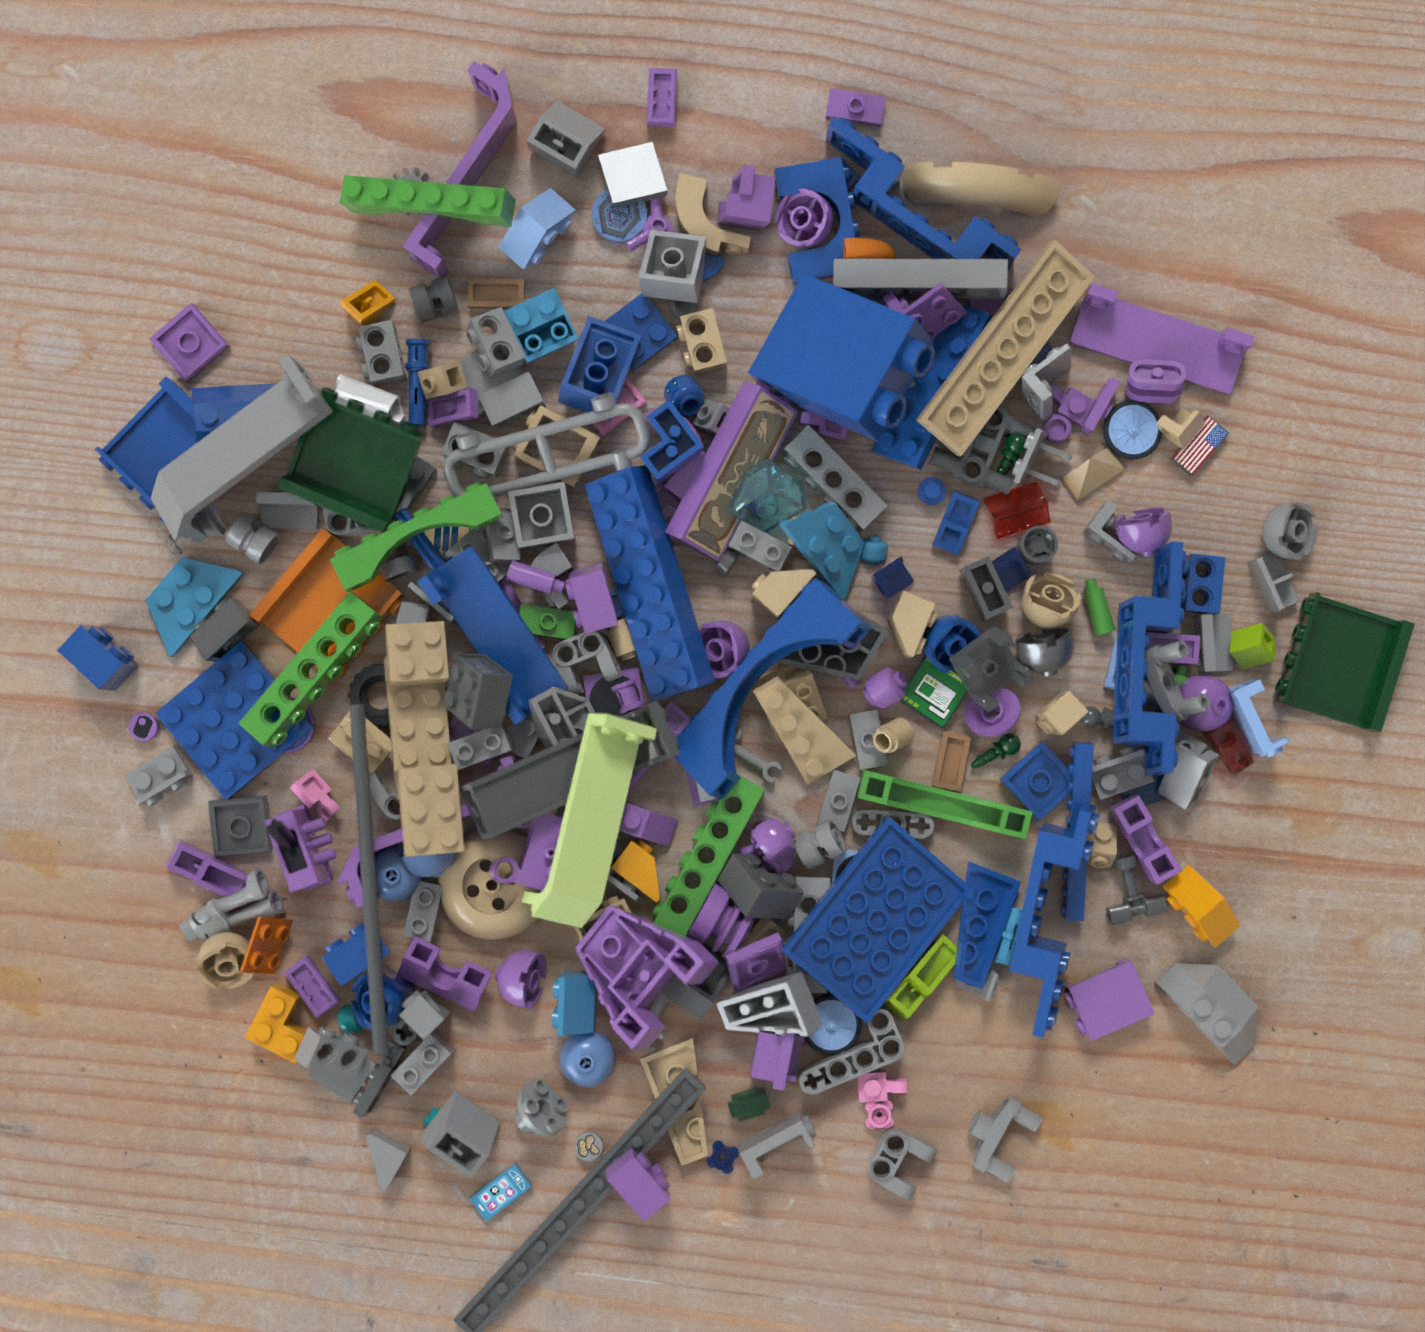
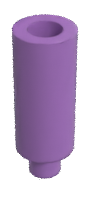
[506,561,565,594]

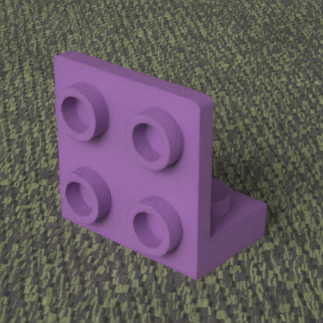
[883,283,967,339]

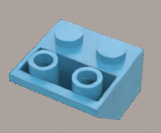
[504,288,579,364]
[552,971,597,1036]

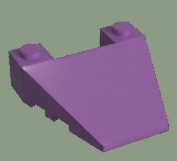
[575,905,719,1050]

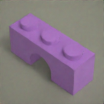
[1108,795,1182,885]
[397,936,492,1012]

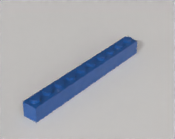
[1061,742,1094,921]

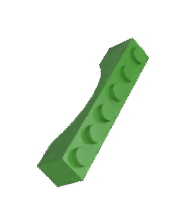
[340,175,516,227]
[330,482,503,593]
[856,770,1033,839]

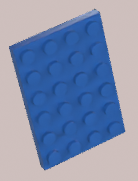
[780,816,965,1023]

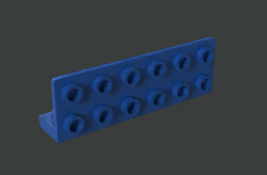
[417,546,568,725]

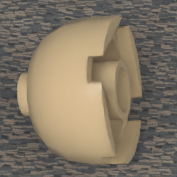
[1021,572,1081,629]
[197,932,254,989]

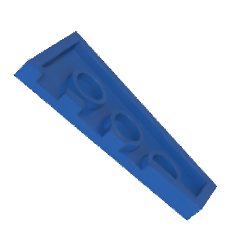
[953,861,1021,989]

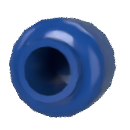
[663,375,705,417]

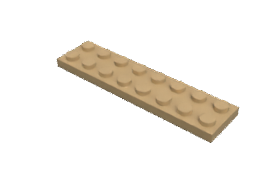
[916,240,1095,456]

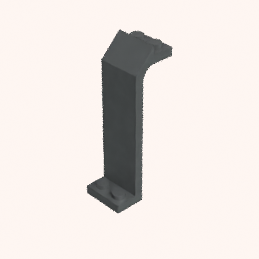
[459,701,680,840]

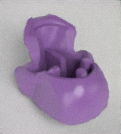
[738,818,796,874]

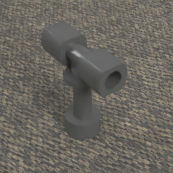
[1106,854,1168,925]

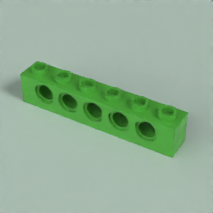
[238,591,384,749]
[651,774,765,936]

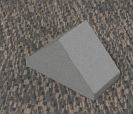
[366,1129,411,1191]

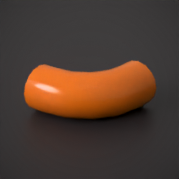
[843,238,897,259]

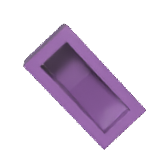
[619,801,678,846]

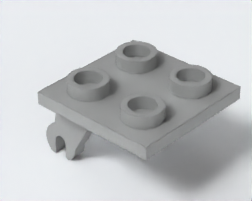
[1012,428,1073,487]

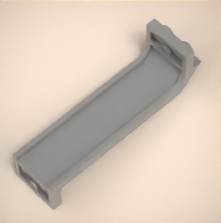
[150,354,333,543]

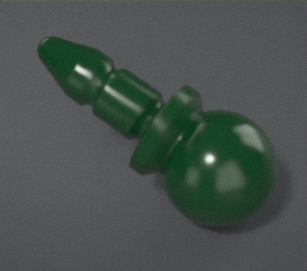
[996,433,1027,476]
[971,733,1021,768]

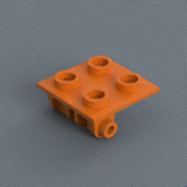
[240,916,293,974]

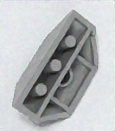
[528,687,596,749]
[1155,963,1258,1065]

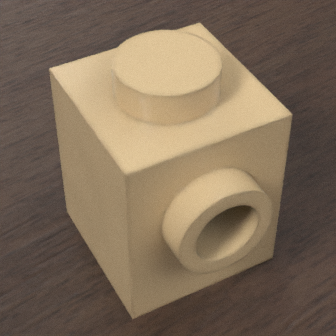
[418,360,468,399]

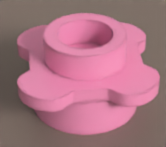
[865,1100,894,1129]

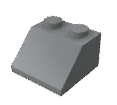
[638,230,706,303]

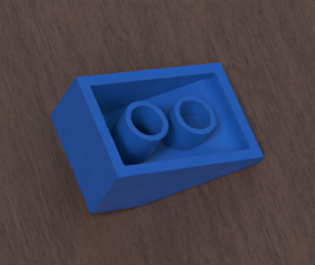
[558,316,642,421]

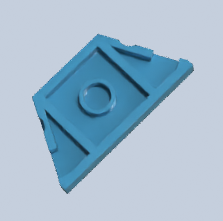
[779,502,865,600]
[145,557,244,657]

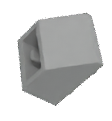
[526,101,606,178]
[420,1090,500,1179]

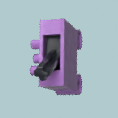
[265,804,337,892]

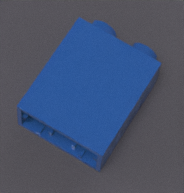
[748,273,934,442]

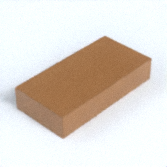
[467,278,525,309]
[931,731,972,792]

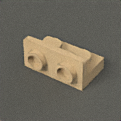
[328,711,391,774]

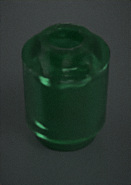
[727,1086,771,1122]

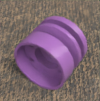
[686,883,754,958]

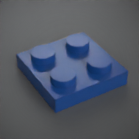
[604,293,678,372]
[1000,741,1071,821]

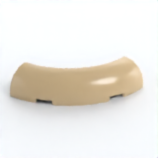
[902,162,1061,218]

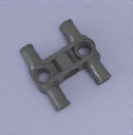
[929,405,1036,495]

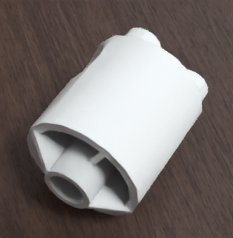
[335,374,405,424]

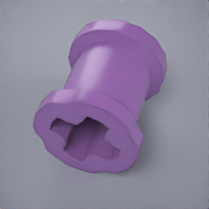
[611,679,645,714]

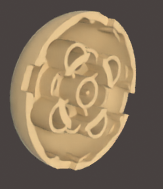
[437,829,542,940]

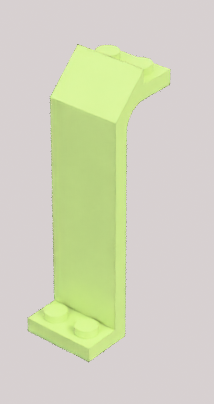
[522,713,657,928]

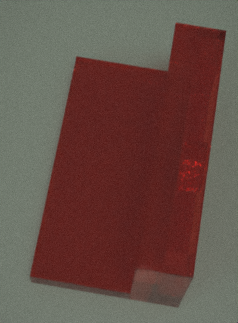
[983,481,1051,539]

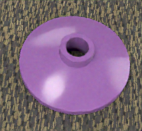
[964,687,1021,737]

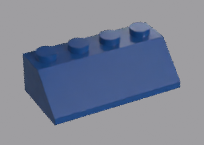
[191,383,277,443]

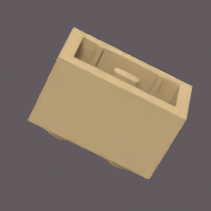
[888,590,937,659]

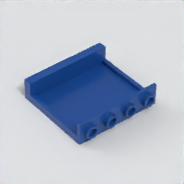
[95,376,209,524]

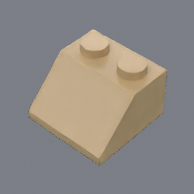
[751,569,816,620]

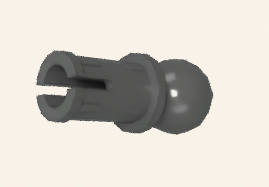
[1079,706,1114,730]

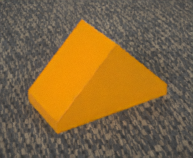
[340,280,396,326]

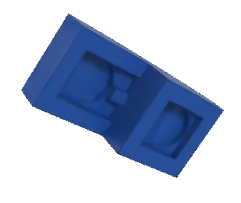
[932,490,980,555]

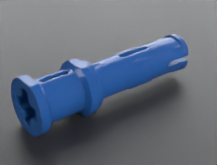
[405,339,431,426]

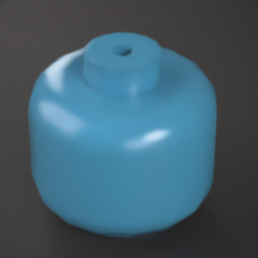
[860,535,888,565]

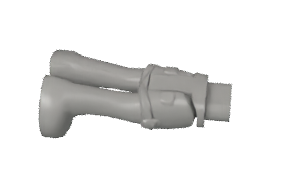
[179,868,284,942]

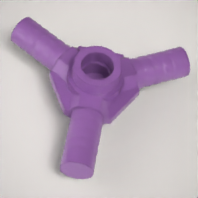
[625,197,677,252]

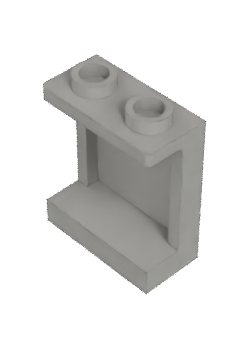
[739,1110,817,1179]

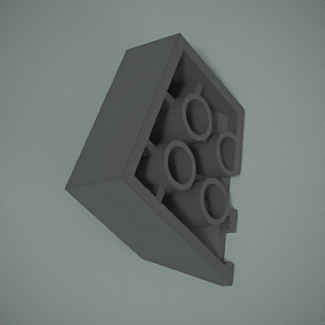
[776,608,889,680]

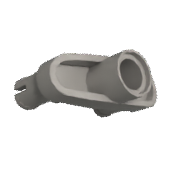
[1143,640,1210,722]
[968,1096,1042,1182]

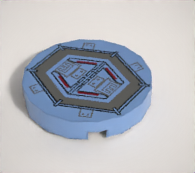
[591,189,647,244]

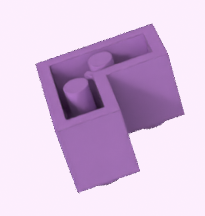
[565,562,618,634]
[605,1148,671,1222]

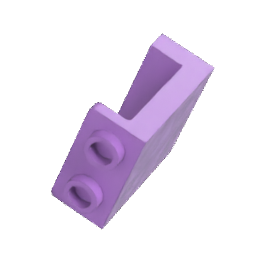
[1063,958,1155,1041]

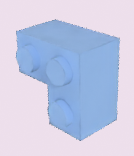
[498,188,576,270]

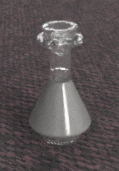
[166,506,229,555]

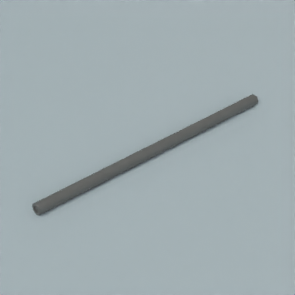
[350,704,388,1055]

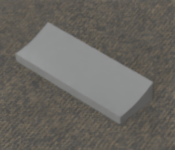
[833,259,1008,300]

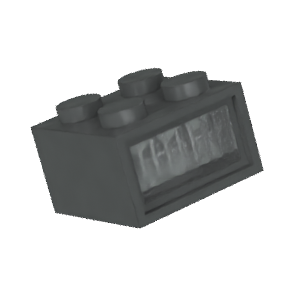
[444,654,513,729]

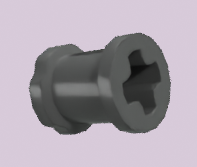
[392,1018,419,1046]

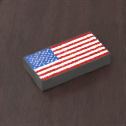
[1170,415,1229,477]

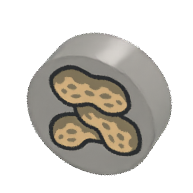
[574,1131,603,1161]

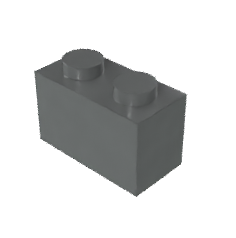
[959,556,1013,621]

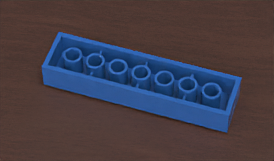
[585,465,715,702]

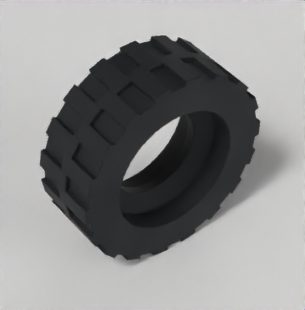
[348,664,389,727]

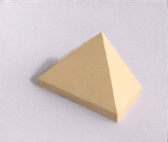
[1062,447,1125,501]

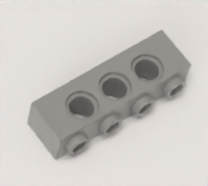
[783,425,888,532]
[786,875,830,993]

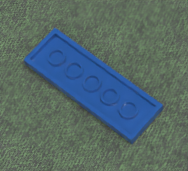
[871,304,993,470]

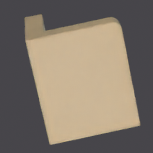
[1156,408,1205,449]

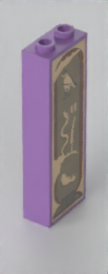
[665,381,798,562]

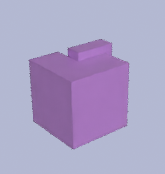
[717,165,775,231]
[750,1031,804,1091]

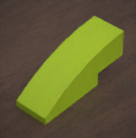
[884,934,957,1021]

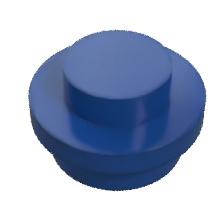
[918,477,946,505]

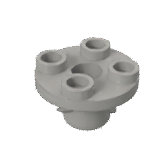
[514,1078,569,1137]

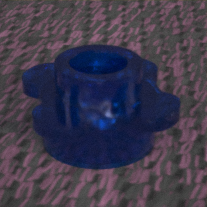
[707,1140,739,1174]

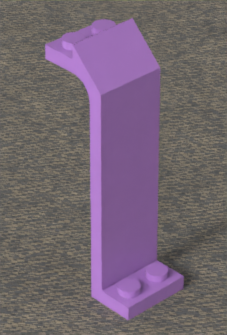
[403,61,517,278]
[336,755,518,908]

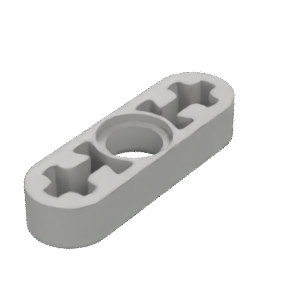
[851,809,934,839]

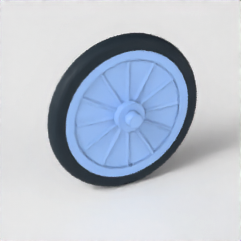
[1103,400,1162,460]
[804,994,862,1055]

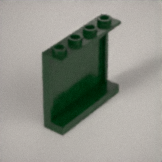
[277,387,425,533]
[1275,592,1415,732]

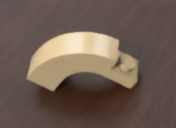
[675,173,751,256]

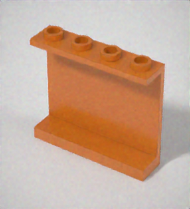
[249,528,405,681]

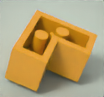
[1163,864,1241,948]
[244,982,307,1064]

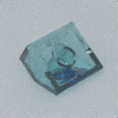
[727,458,807,533]

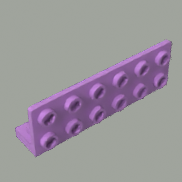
[1069,283,1255,395]

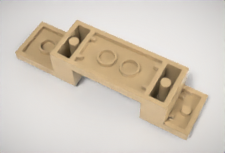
[384,621,464,857]

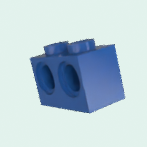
[1180,554,1226,615]

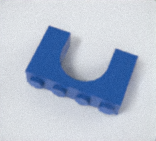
[773,157,860,285]

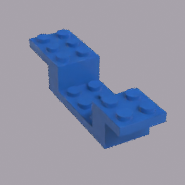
[826,116,1022,269]
[1112,541,1186,776]
[1010,803,1100,1038]

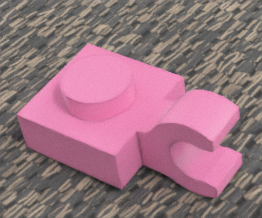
[290,769,340,822]
[858,1071,907,1102]

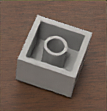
[508,482,576,551]

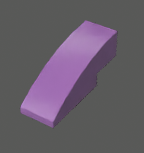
[166,839,248,906]

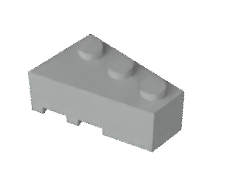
[716,971,823,1036]

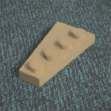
[753,676,856,784]
[640,1037,708,1166]

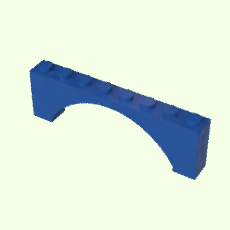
[674,578,872,799]

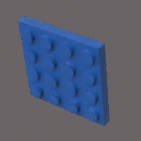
[155,641,315,800]

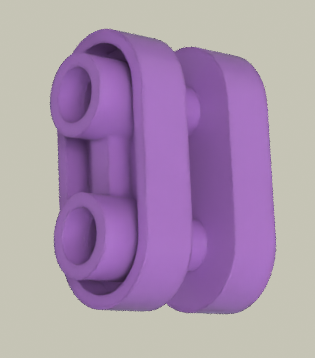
[1125,359,1187,404]

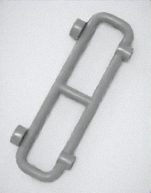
[443,393,650,503]

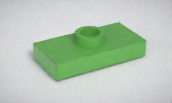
[518,603,575,640]

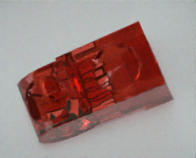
[1202,720,1254,776]

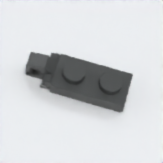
[352,1040,407,1118]

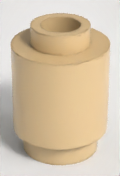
[607,618,638,662]
[873,718,914,753]

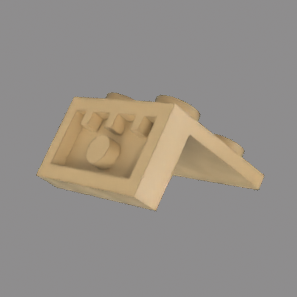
[754,665,828,739]

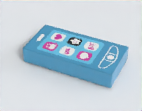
[469,1162,532,1222]

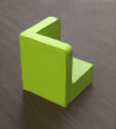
[1230,623,1276,669]

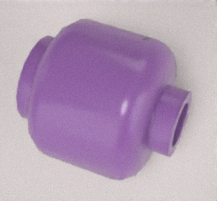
[863,667,907,709]

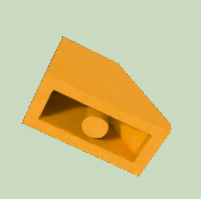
[611,839,661,903]

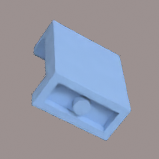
[1229,679,1289,757]

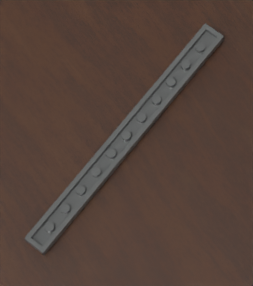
[453,1067,707,1332]

